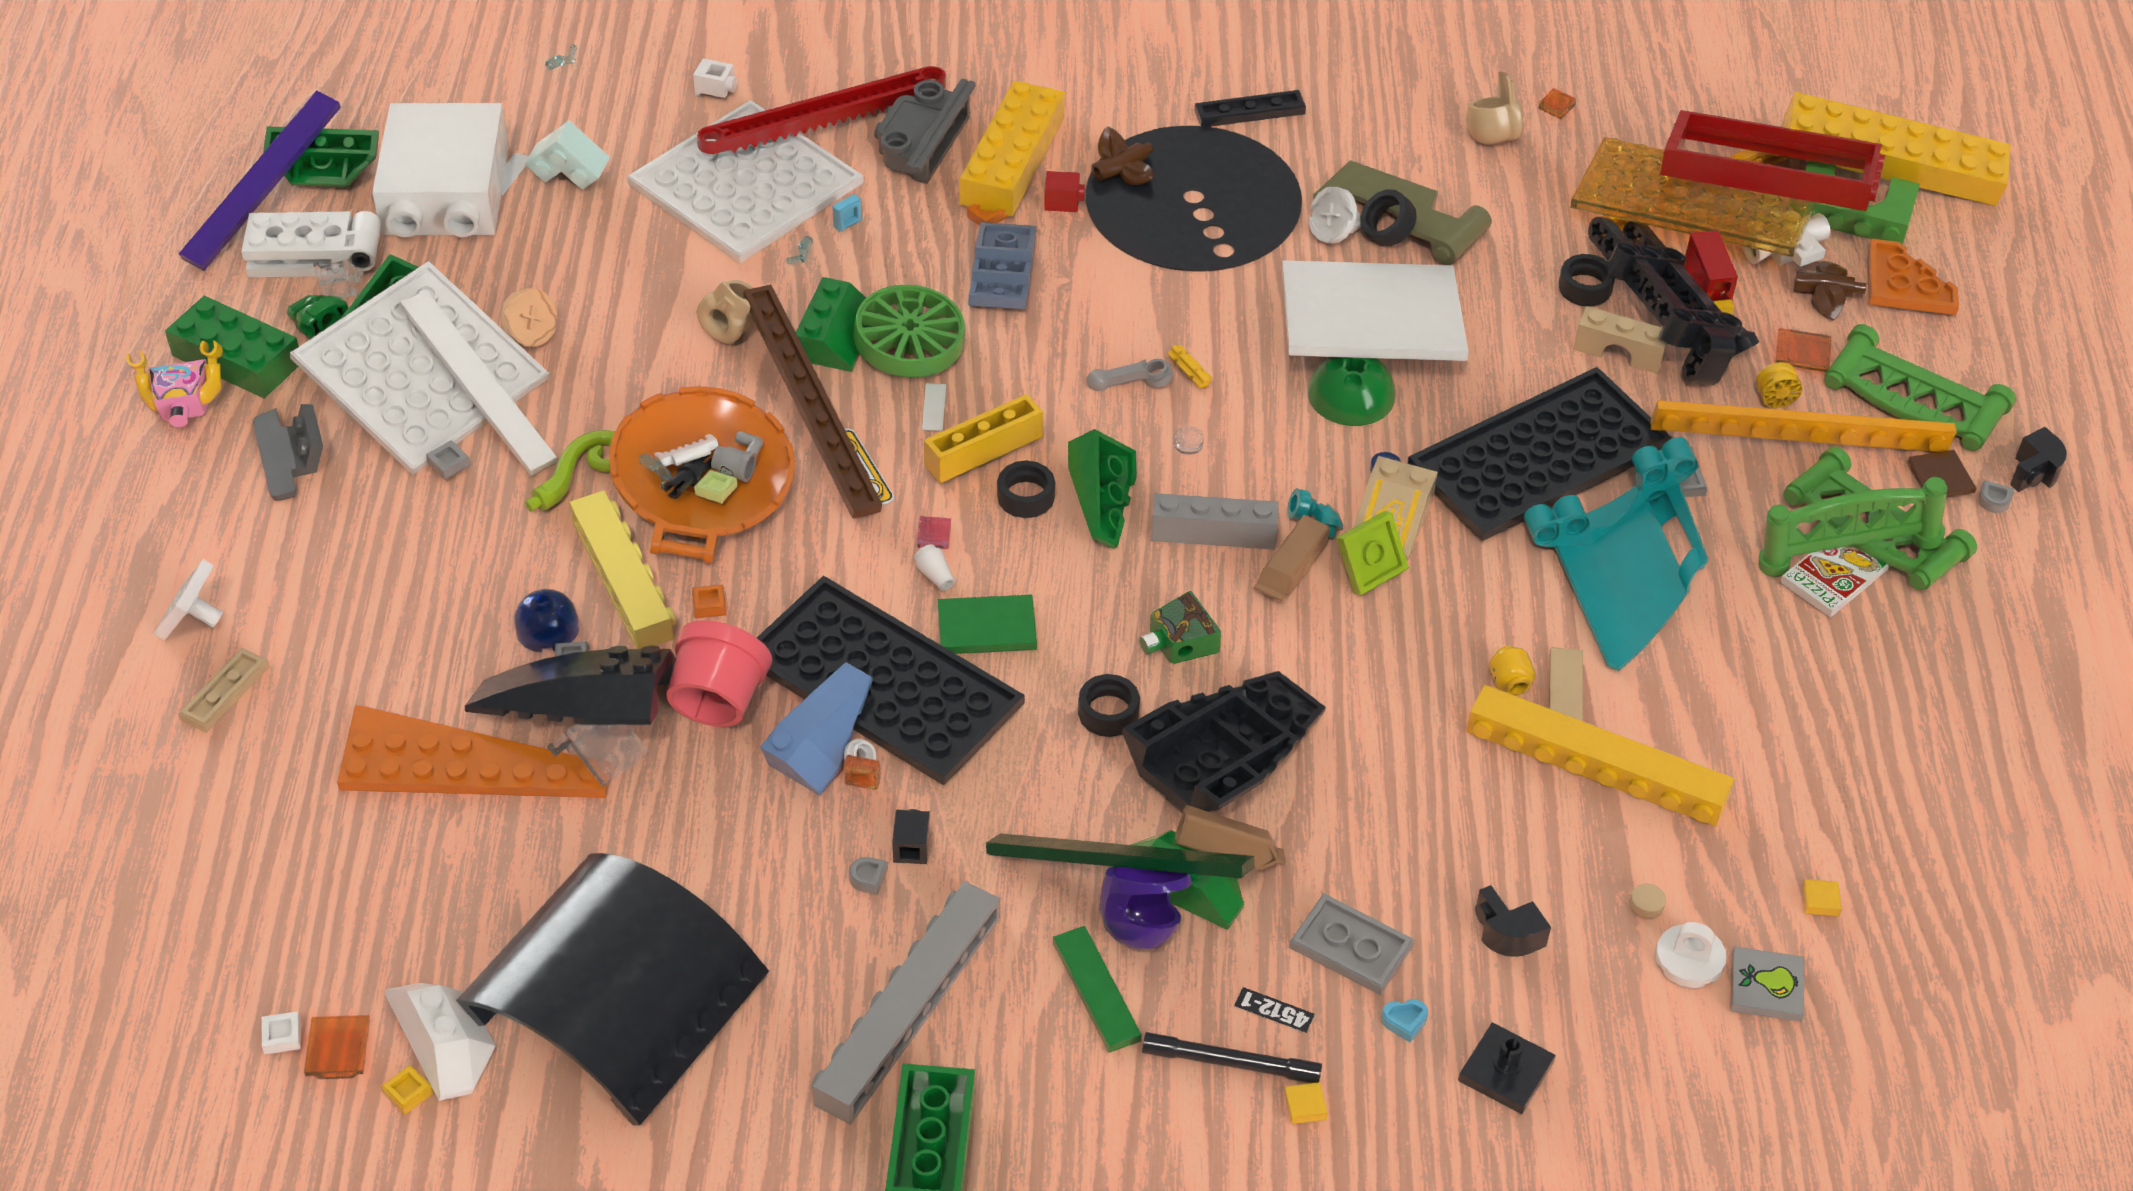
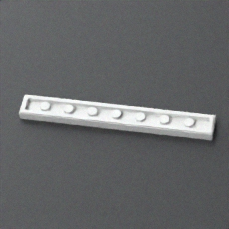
[401,290,557,476]

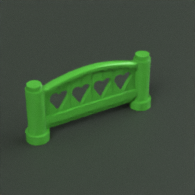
[1824,324,2016,451]
[1783,446,1977,590]
[1758,477,1948,577]

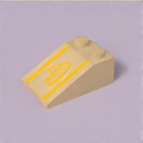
[1353,456,1438,561]

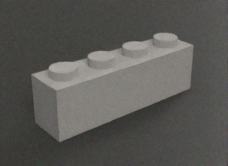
[1151,493,1279,550]

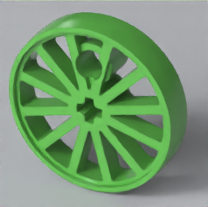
[853,285,965,377]

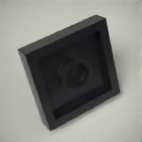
[1458,1022,1556,1114]

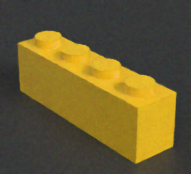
[924,394,1043,484]

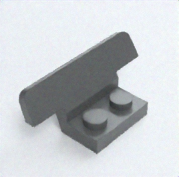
[253,404,323,501]

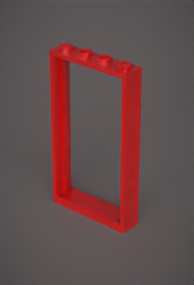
[1660,110,1885,211]

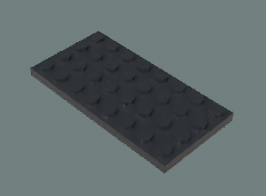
[1408,367,1673,541]
[757,575,1025,785]

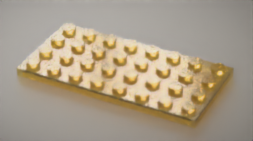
[1570,137,1817,257]

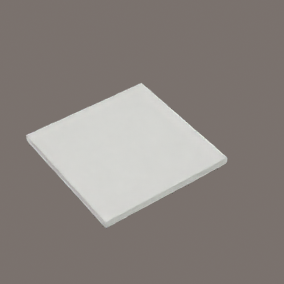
[627,100,864,263]
[1282,260,1469,361]
[290,261,549,475]

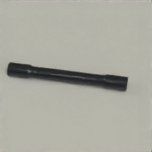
[1142,1032,1322,1083]

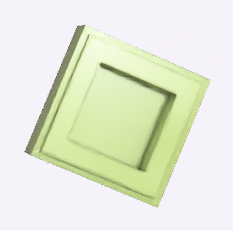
[694,470,737,503]

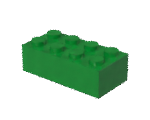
[165,295,299,399]
[885,1064,976,1191]

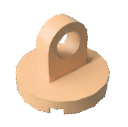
[501,288,557,347]

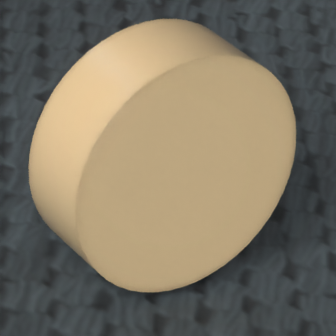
[1630,883,1666,918]

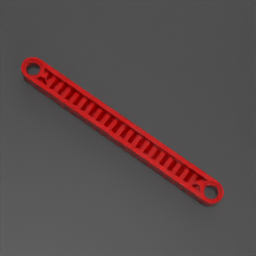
[697,66,946,154]

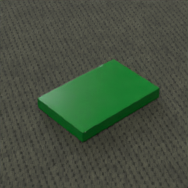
[938,594,1037,654]

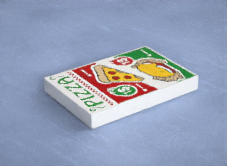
[1780,545,1889,618]

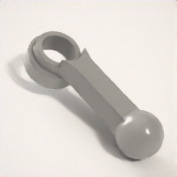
[1087,359,1173,391]

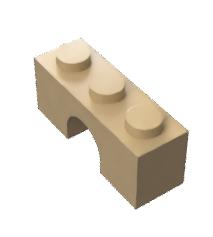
[1573,306,1668,374]

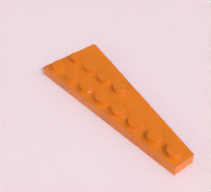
[337,705,610,798]

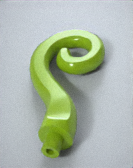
[524,430,615,512]

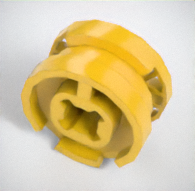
[1755,362,1803,408]

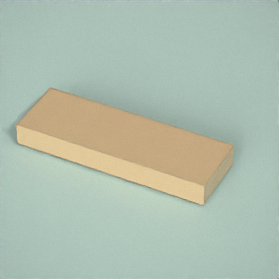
[1549,647,1583,721]
[178,648,269,733]

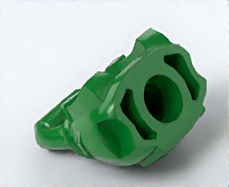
[287,295,348,340]

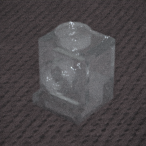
[313,259,361,299]

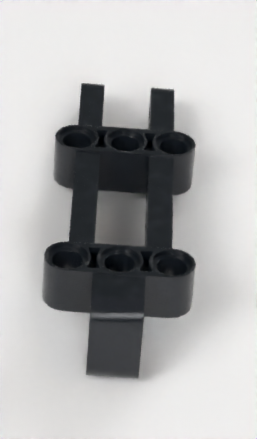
[1588,217,1743,385]

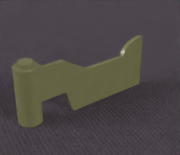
[1313,160,1492,265]

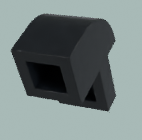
[2010,427,2067,492]
[1475,885,1551,957]

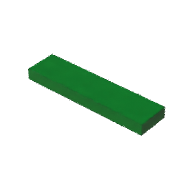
[1053,926,1142,1053]

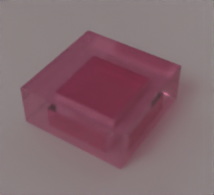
[917,516,951,549]

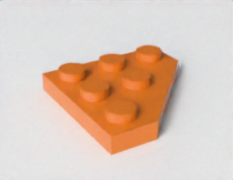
[1868,239,1959,315]

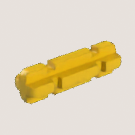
[1168,344,1212,389]

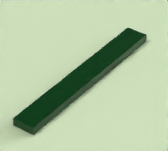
[986,833,1255,878]

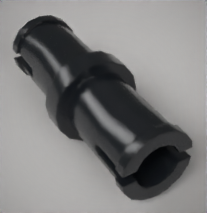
[664,455,712,499]

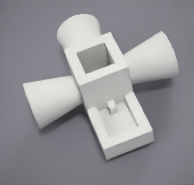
[1743,201,1830,267]

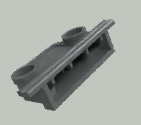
[874,79,976,184]

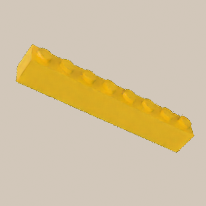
[1467,684,1735,827]

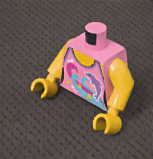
[126,341,223,427]

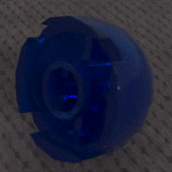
[514,589,579,652]

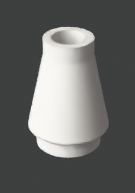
[914,544,956,591]

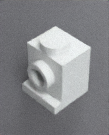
[693,58,737,98]

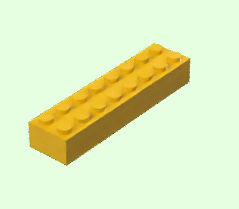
[1783,91,2011,206]

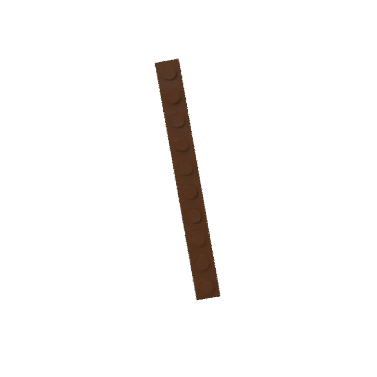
[743,284,882,519]

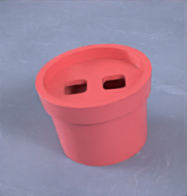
[666,620,772,727]

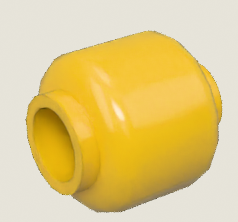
[1489,646,1535,695]

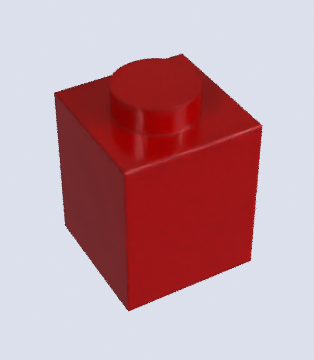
[1044,171,1085,212]

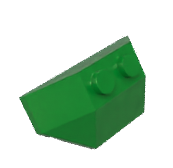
[263,126,379,187]
[1108,830,1244,930]

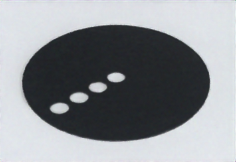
[1086,126,1302,271]

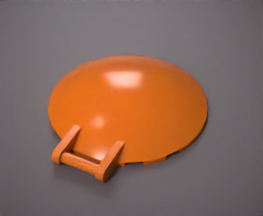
[609,386,795,564]

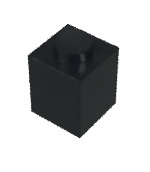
[892,809,930,864]

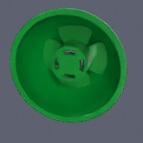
[1308,357,1396,426]

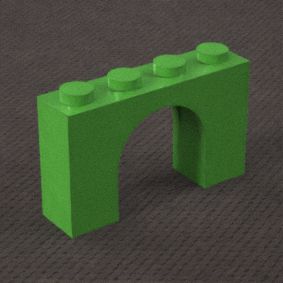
[1792,160,1920,245]

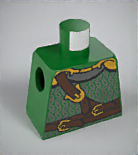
[1139,591,1221,664]

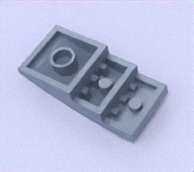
[968,222,1037,309]

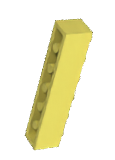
[569,490,676,649]

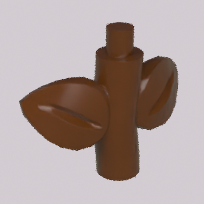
[1091,126,1154,185]
[1794,261,1867,320]

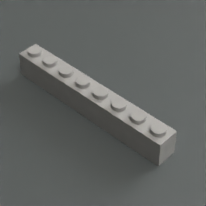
[811,881,1000,1125]

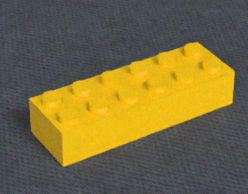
[960,80,1065,217]

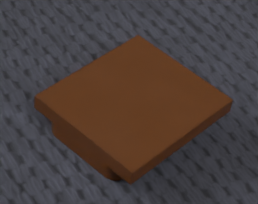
[1908,450,1977,497]

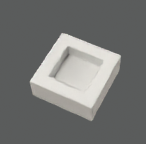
[261,1011,301,1055]

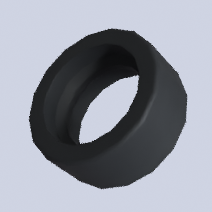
[1360,189,1417,246]
[1559,254,1615,306]
[997,460,1055,518]
[1078,674,1140,737]

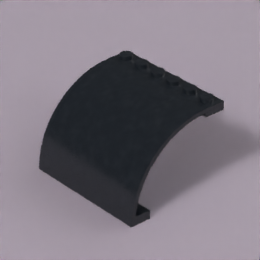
[456,853,769,1126]

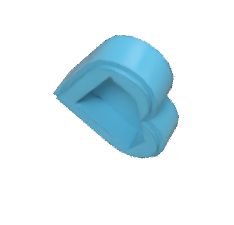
[1381,999,1428,1043]

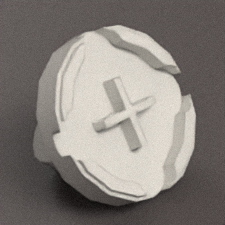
[1309,187,1361,244]
[1655,922,1726,989]

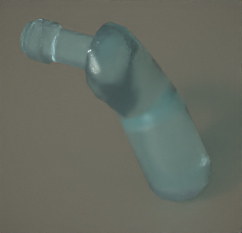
[545,44,577,70]
[786,236,813,265]
[639,453,672,490]

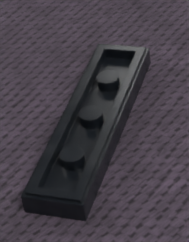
[1194,90,1306,127]

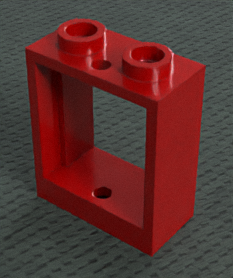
[1683,230,1738,303]

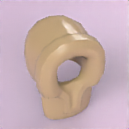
[1466,71,1523,145]
[696,280,754,344]

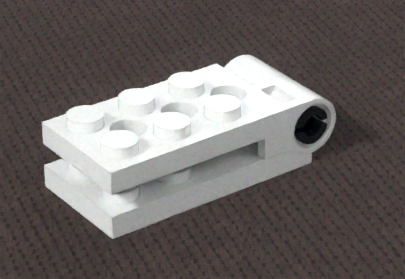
[241,211,381,277]

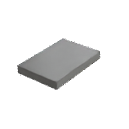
[1289,893,1415,995]

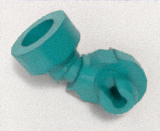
[1287,488,1343,539]

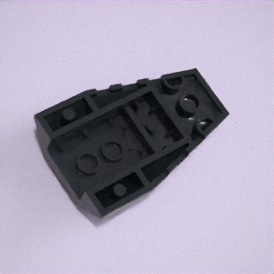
[465,645,676,725]
[1122,671,1326,812]

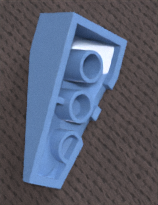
[760,662,873,796]

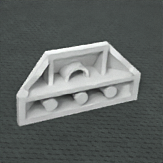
[385,983,496,1101]

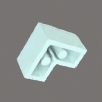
[525,120,610,190]

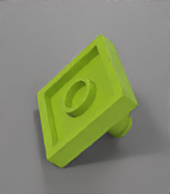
[1336,511,1409,595]

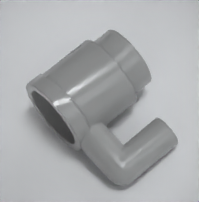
[711,431,763,482]

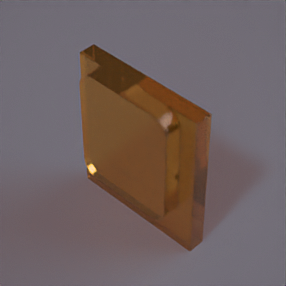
[1775,328,1832,372]
[304,1015,370,1079]

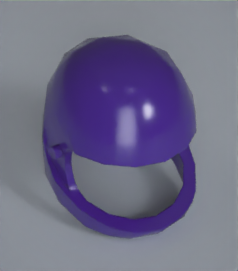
[1099,867,1192,950]

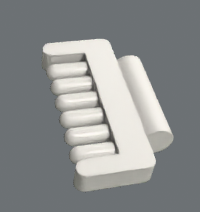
[654,434,719,467]

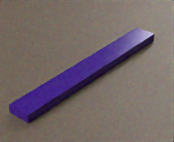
[179,90,341,271]

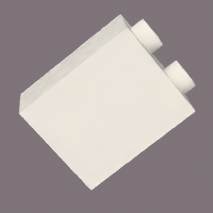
[372,103,509,237]

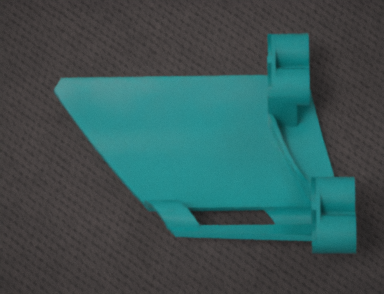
[1524,437,1709,671]

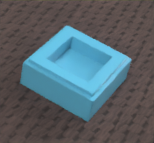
[832,194,862,232]

